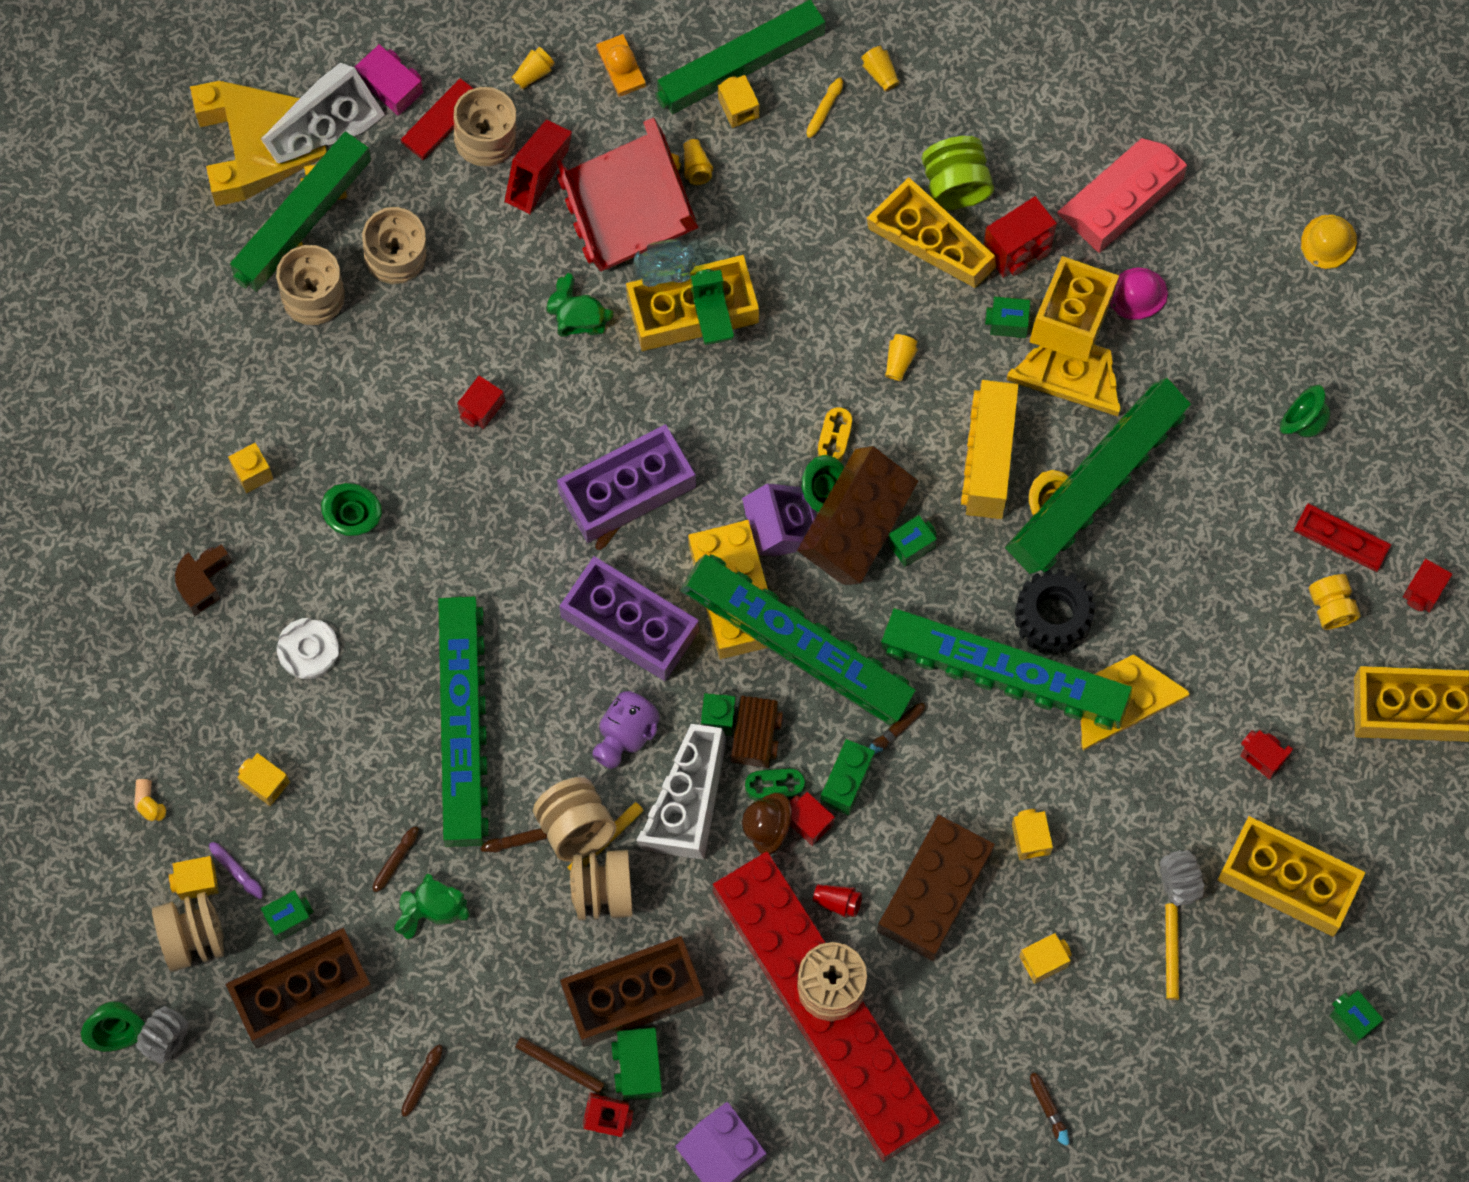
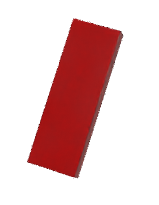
[400,78,473,160]
[1293,503,1391,572]

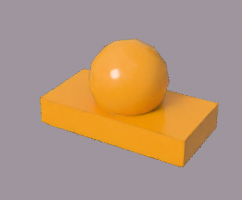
[596,34,646,97]

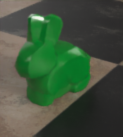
[546,273,614,337]
[394,873,470,940]

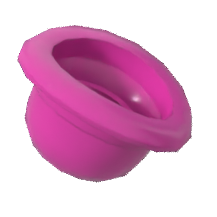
[1110,267,1168,320]

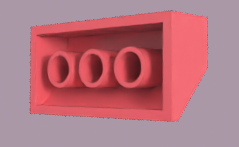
[1057,138,1187,253]

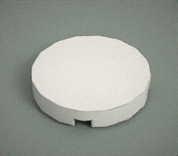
[277,618,339,679]

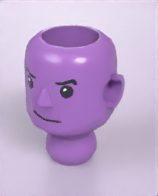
[593,691,660,769]

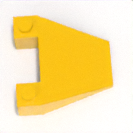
[190,81,327,206]

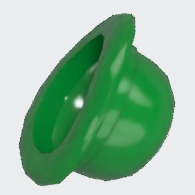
[1280,384,1330,438]
[802,455,844,512]
[321,483,382,536]
[80,1001,145,1052]

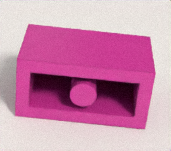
[354,44,423,116]

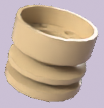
[454,87,516,166]
[362,207,427,284]
[276,245,345,325]
[533,777,616,861]
[570,850,633,921]
[152,892,224,972]
[797,942,867,1021]

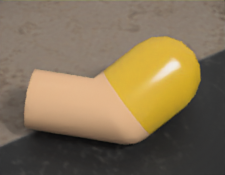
[134,779,166,821]

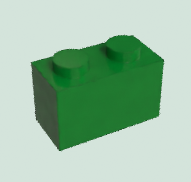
[820,739,875,816]
[611,1028,662,1101]

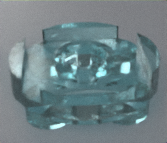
[634,239,696,287]

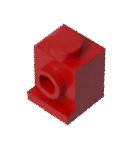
[1240,730,1293,780]
[582,1092,633,1137]

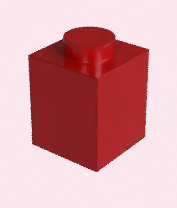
[457,375,505,429]
[1403,558,1452,613]
[790,792,835,846]

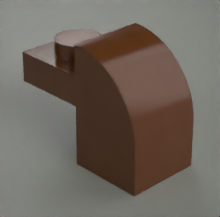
[175,544,232,616]

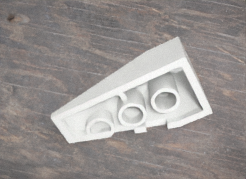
[261,63,385,164]

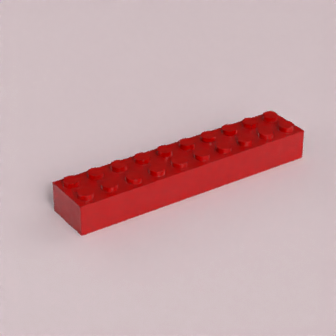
[713,851,940,1163]

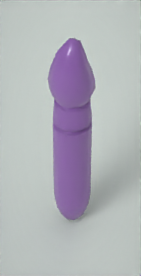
[209,842,263,899]

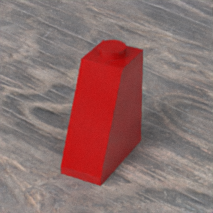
[504,119,572,214]

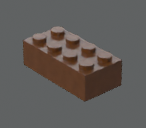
[797,446,919,585]
[877,814,995,962]
[225,927,374,1049]
[560,936,704,1048]

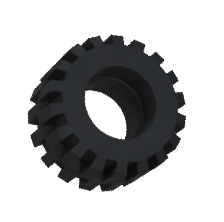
[1014,569,1095,655]

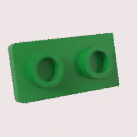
[691,269,734,345]

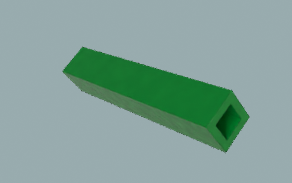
[655,0,826,115]
[230,131,371,292]

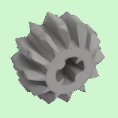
[1160,850,1204,906]
[136,1006,189,1064]

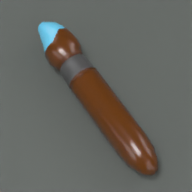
[869,703,926,754]
[1030,1072,1069,1146]

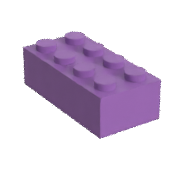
[557,424,696,543]
[559,556,699,681]

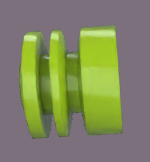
[921,136,995,210]

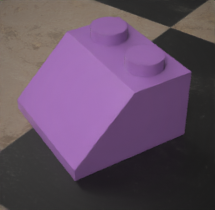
[742,483,817,557]
[675,1102,767,1182]

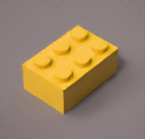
[1029,256,1119,362]

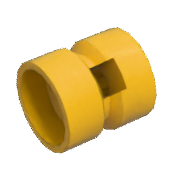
[1308,574,1361,630]

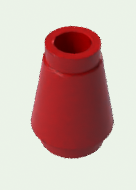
[813,884,862,918]

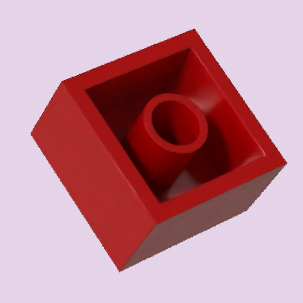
[983,196,1057,278]

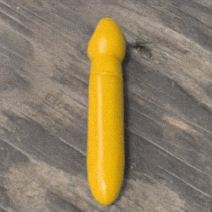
[806,77,843,138]

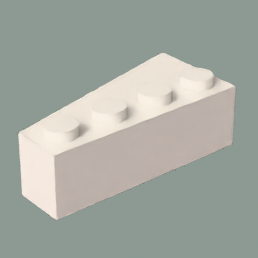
[636,724,727,860]

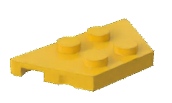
[1006,345,1120,417]
[1080,654,1190,751]

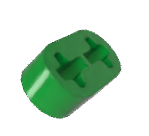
[745,769,805,801]

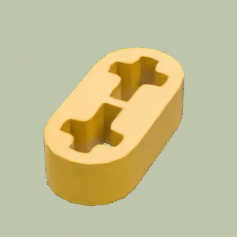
[818,407,852,461]

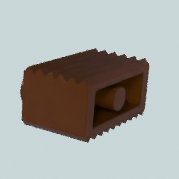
[731,695,783,768]

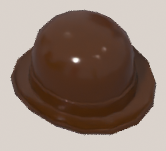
[742,793,792,855]

